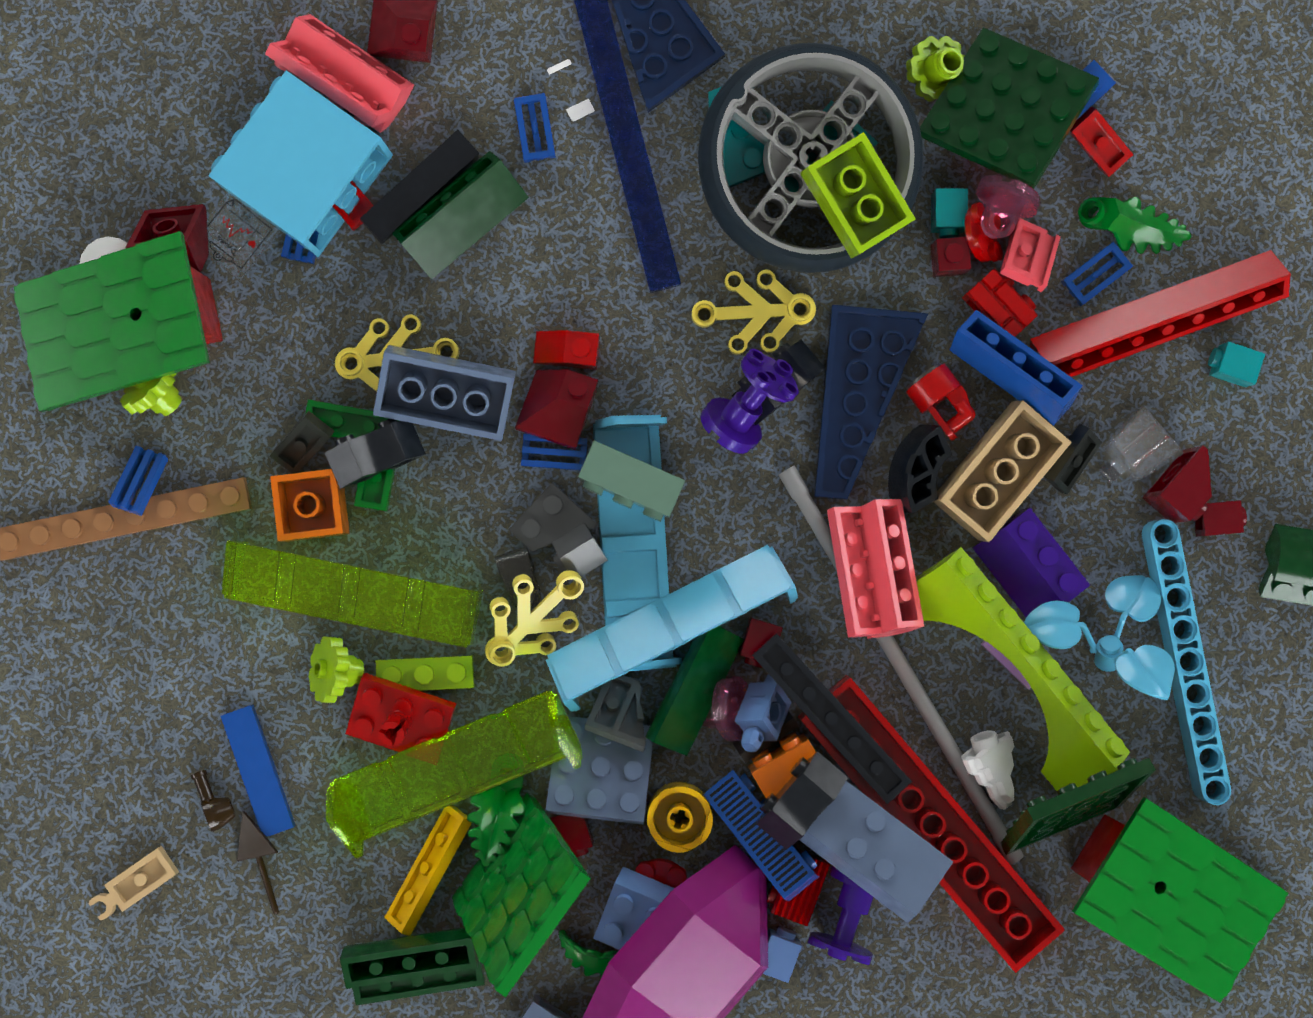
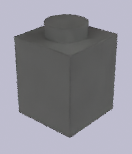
[552,522,608,577]

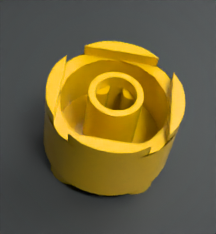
[647,782,713,853]

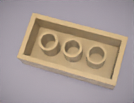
[933,400,1072,542]

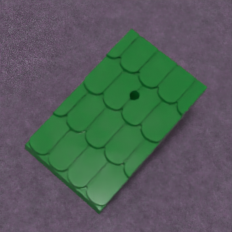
[14,231,223,412]
[452,793,591,997]
[1070,797,1288,1003]

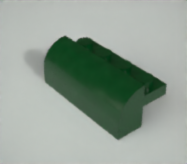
[1259,524,1313,606]
[340,927,485,1005]

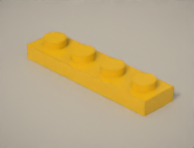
[384,803,472,936]

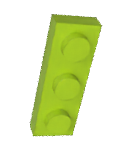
[375,655,475,691]

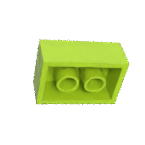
[800,132,916,259]

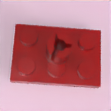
[345,673,457,765]

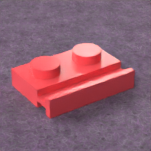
[999,218,1061,292]

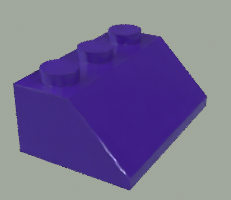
[972,508,1090,617]

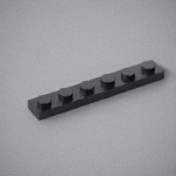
[752,633,912,804]

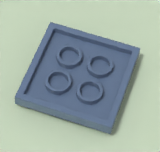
[546,715,653,825]

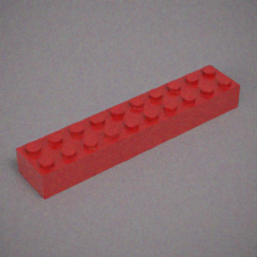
[797,675,1065,973]

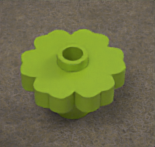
[906,36,965,102]
[120,373,182,416]
[309,636,364,703]

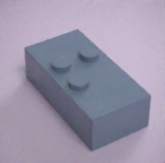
[373,345,516,441]
[799,781,953,923]

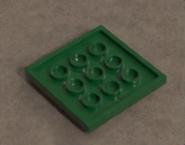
[920,27,1099,190]
[1001,758,1156,855]

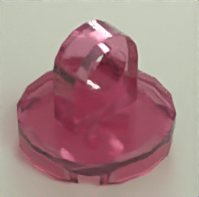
[976,175,1041,239]
[702,676,748,741]

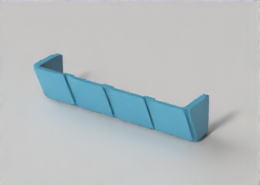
[593,415,682,671]
[546,545,798,712]

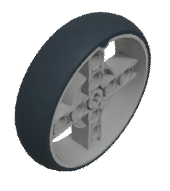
[698,43,924,273]

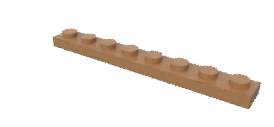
[0,477,252,561]

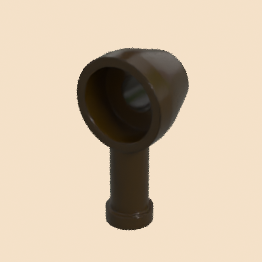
[190,770,236,832]

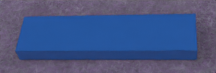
[221,705,296,837]

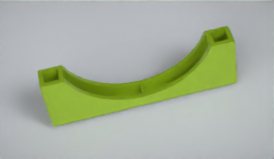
[916,547,1130,791]

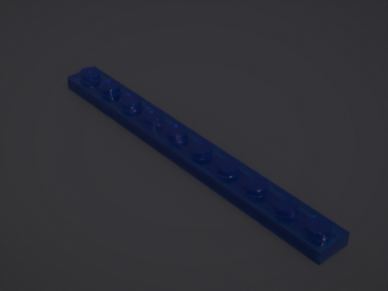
[574,0,681,293]

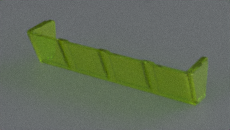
[222,540,483,648]
[326,691,583,859]

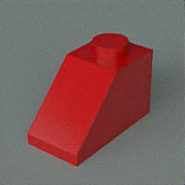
[533,330,600,370]

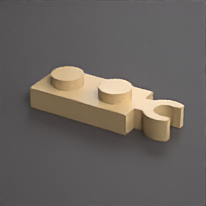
[89,846,179,920]

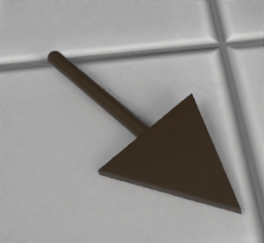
[237,811,279,914]

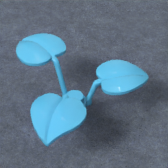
[1024,575,1175,700]

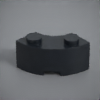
[732,339,826,425]
[325,419,426,489]
[888,424,952,514]
[756,751,848,850]

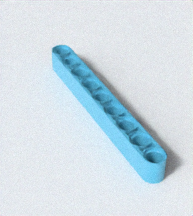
[1142,519,1231,805]

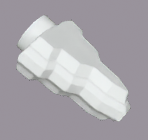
[961,730,1014,810]

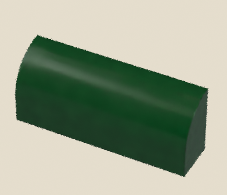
[392,151,529,280]
[645,626,745,756]

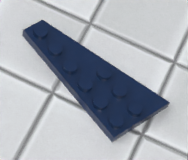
[611,0,725,113]
[814,305,929,500]

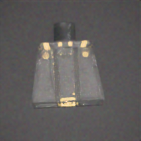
[1099,406,1184,483]

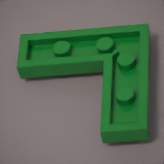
[305,399,399,512]

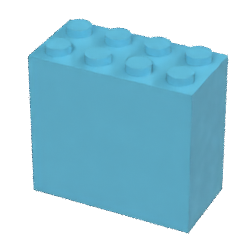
[208,70,393,257]

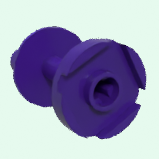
[700,348,799,454]
[807,866,874,965]

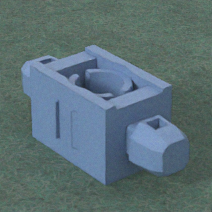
[735,674,791,752]

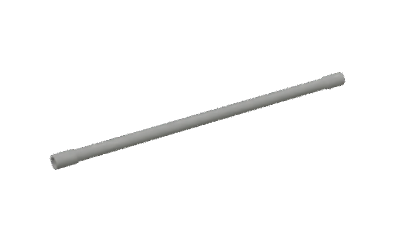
[778,465,1024,865]

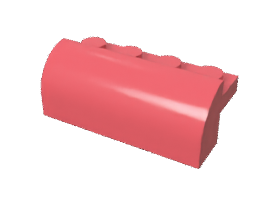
[265,14,414,133]
[827,499,924,639]

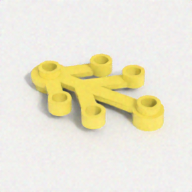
[691,269,816,355]
[335,314,460,391]
[485,570,584,667]

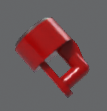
[906,363,976,441]

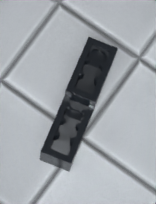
[360,129,479,244]

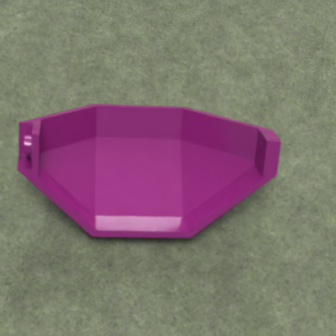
[582,845,768,1018]

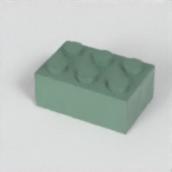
[578,440,686,522]

